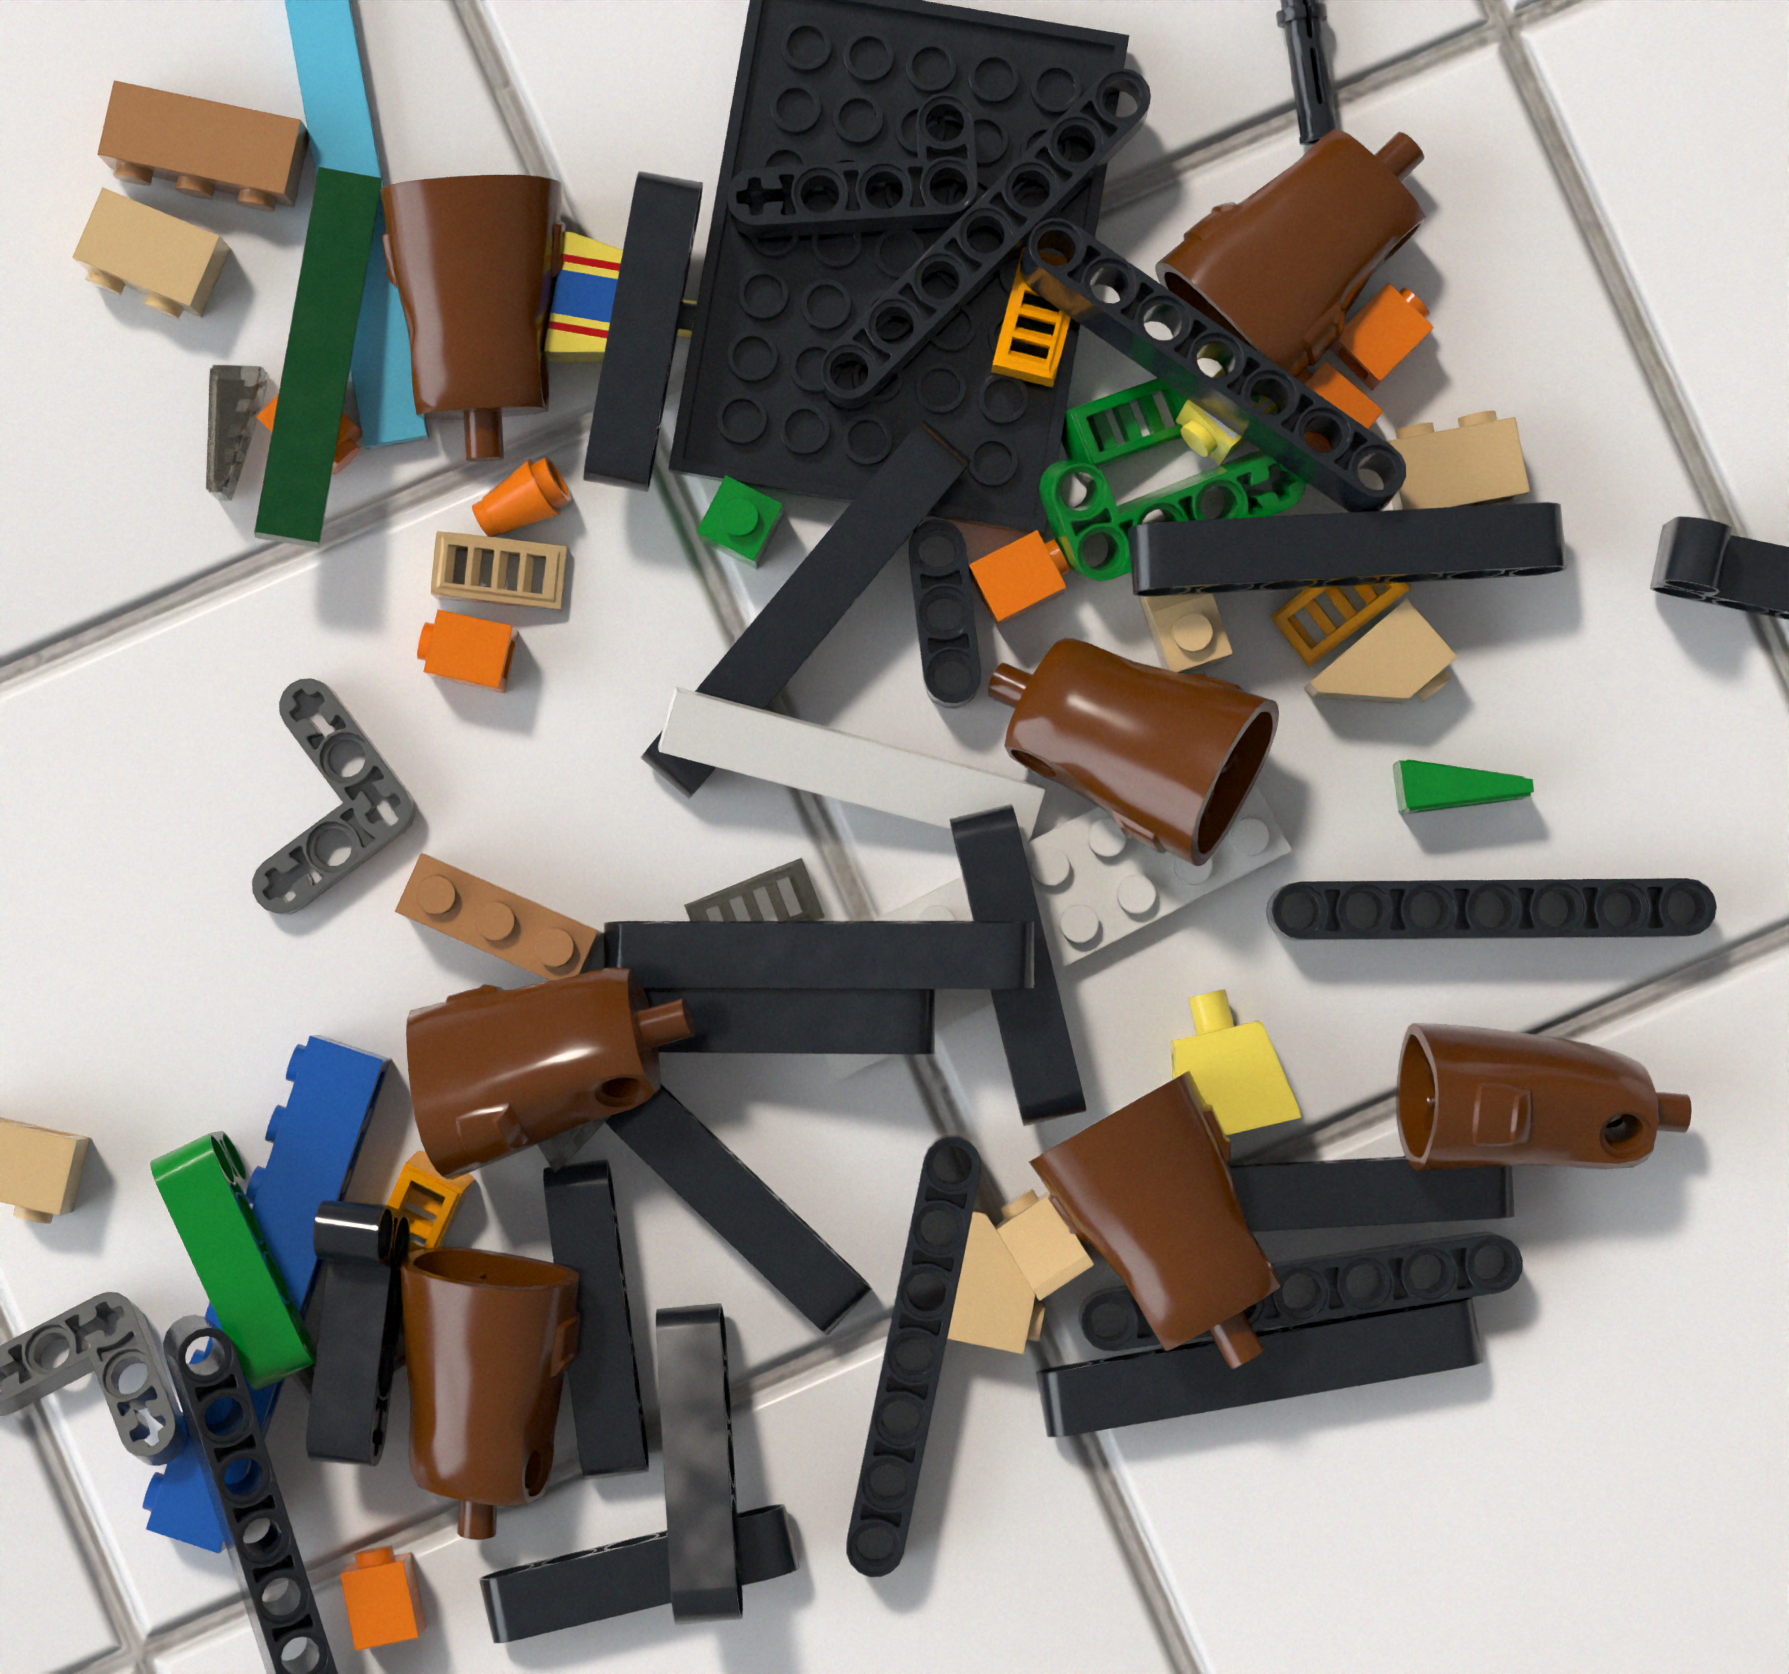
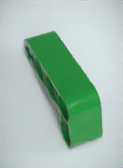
[1039,450,1307,581]
[150,1131,316,1391]

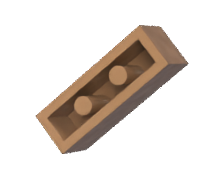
[97,80,309,212]
[395,853,604,981]

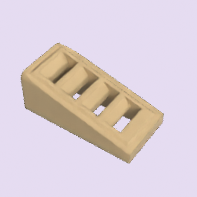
[431,531,568,611]

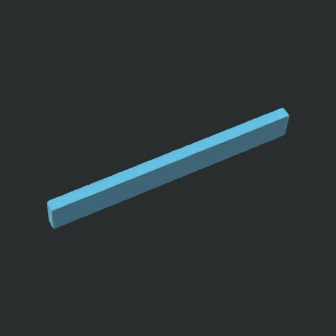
[284,0,429,450]

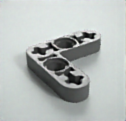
[252,678,415,914]
[0,1292,187,1466]

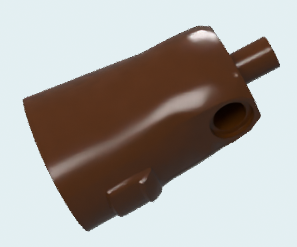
[1155,128,1426,379]
[380,175,566,462]
[988,638,1279,866]
[406,967,695,1180]
[1396,1023,1692,1171]
[1029,1070,1282,1369]
[401,1247,581,1540]

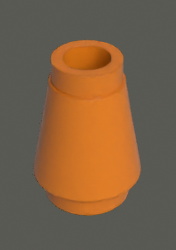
[472,457,571,537]

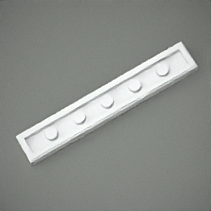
[658,686,1046,844]

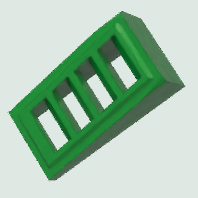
[1061,378,1188,477]
[1393,759,1534,815]

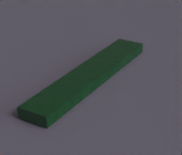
[254,167,382,548]

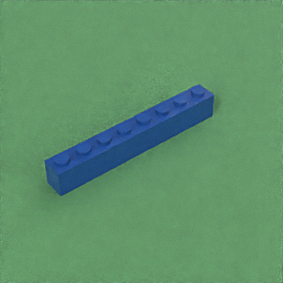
[142,1035,391,1554]

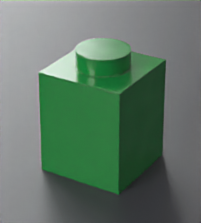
[696,475,785,570]

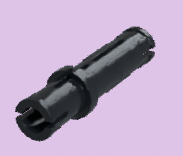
[1276,0,1337,146]

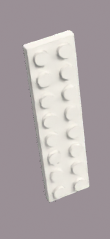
[823,781,1292,1082]

